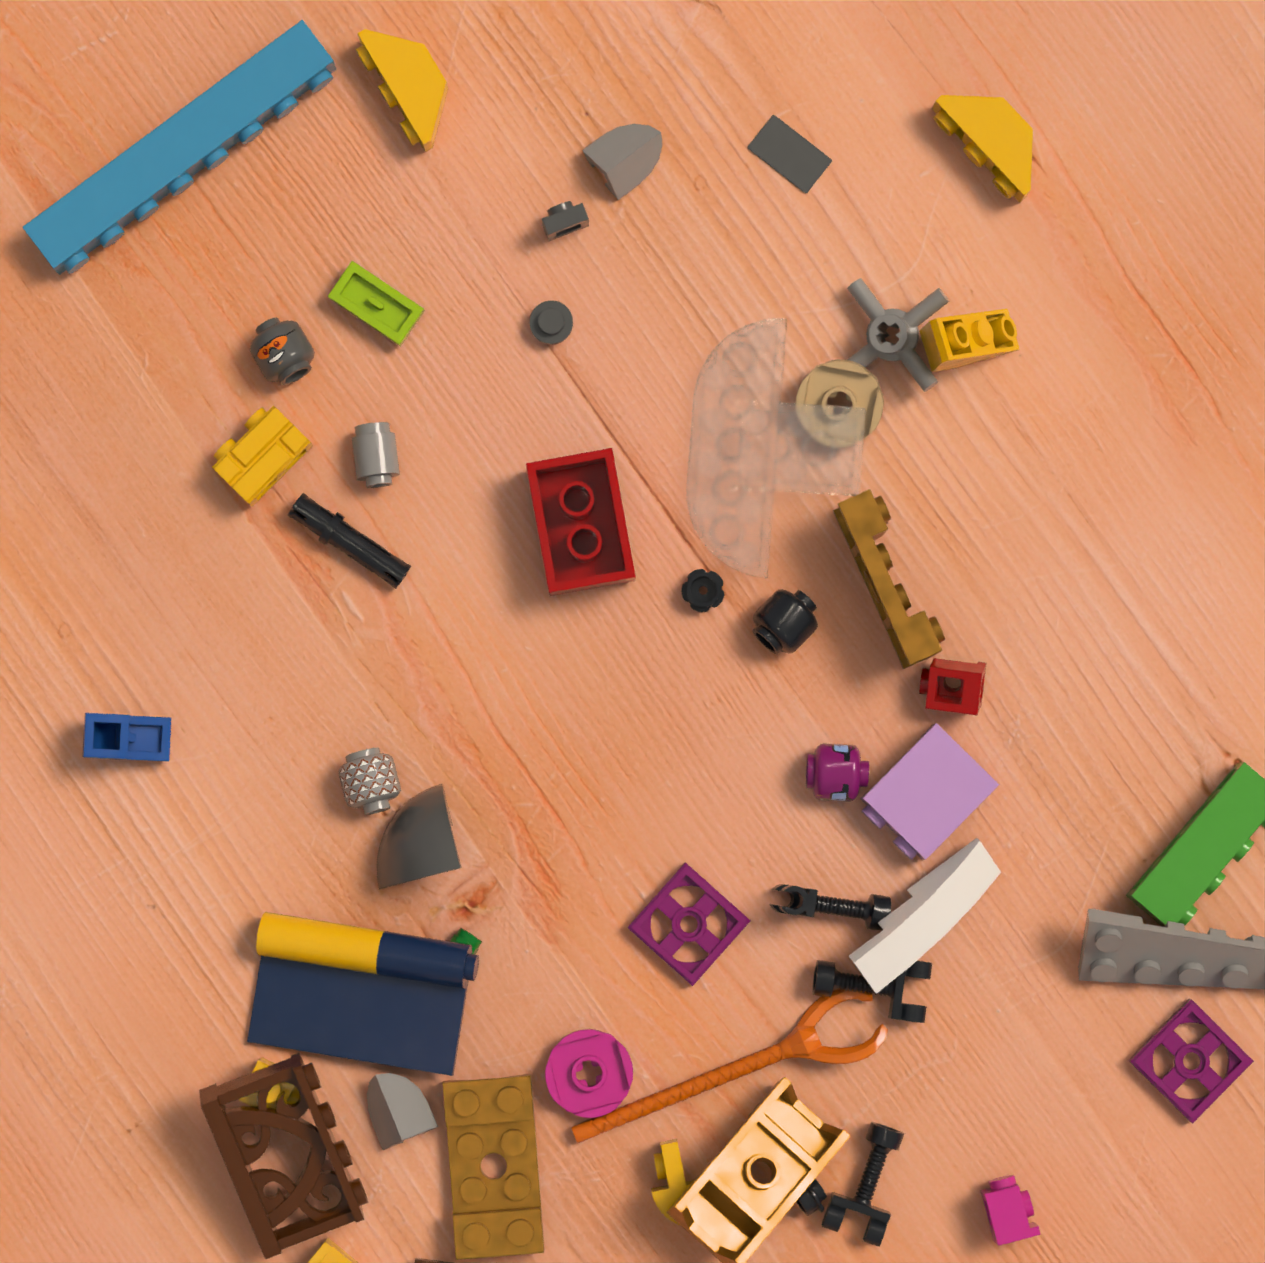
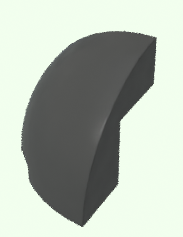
[377,783,462,889]

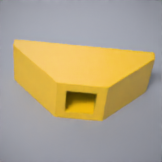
[355,29,448,152]
[932,95,1033,203]
[919,308,1020,372]

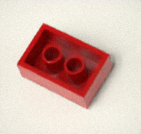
[526,448,636,596]

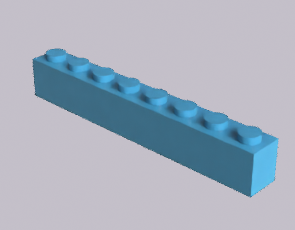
[23,20,337,275]

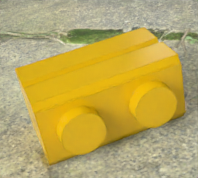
[212,405,313,507]

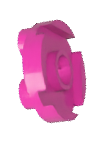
[545,1029,633,1118]

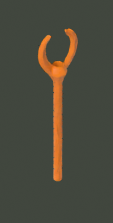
[571,988,888,1143]

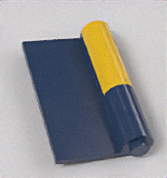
[247,912,479,1076]

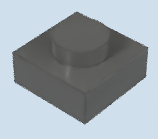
[542,201,589,241]

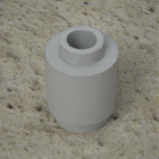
[352,422,400,488]

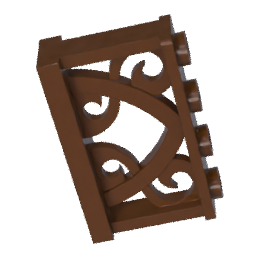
[199,1053,368,1260]

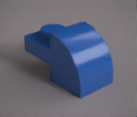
[82,713,171,762]

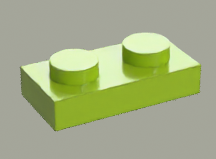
[328,261,425,347]

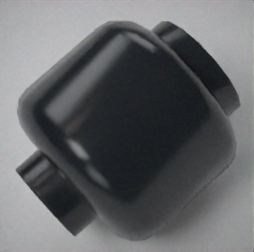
[753,589,818,654]

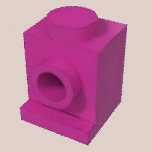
[980,1175,1041,1246]

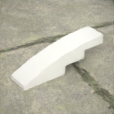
[849,838,1001,994]

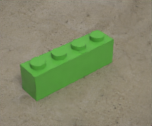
[1126,762,1265,927]

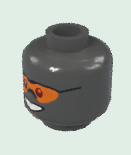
[250,317,315,385]

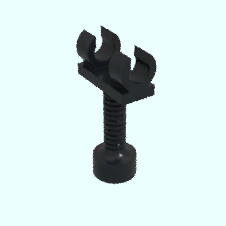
[770,884,891,931]
[812,960,932,1023]
[822,1122,904,1247]

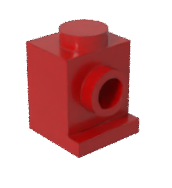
[919,658,987,716]

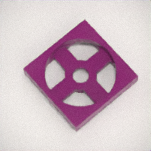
[627,862,751,986]
[1128,999,1254,1123]

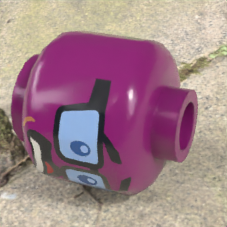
[806,743,869,802]

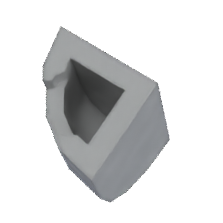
[582,124,663,200]
[367,1073,438,1150]

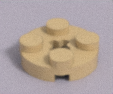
[796,359,884,448]

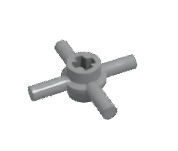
[847,278,949,392]

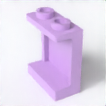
[861,723,999,860]

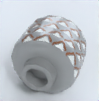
[339,748,401,815]

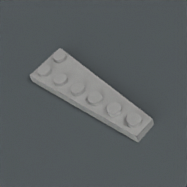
[1078,909,1265,989]

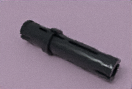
[288,493,412,589]

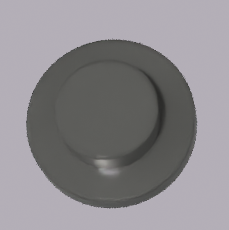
[530,301,573,345]

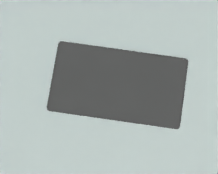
[748,115,832,193]

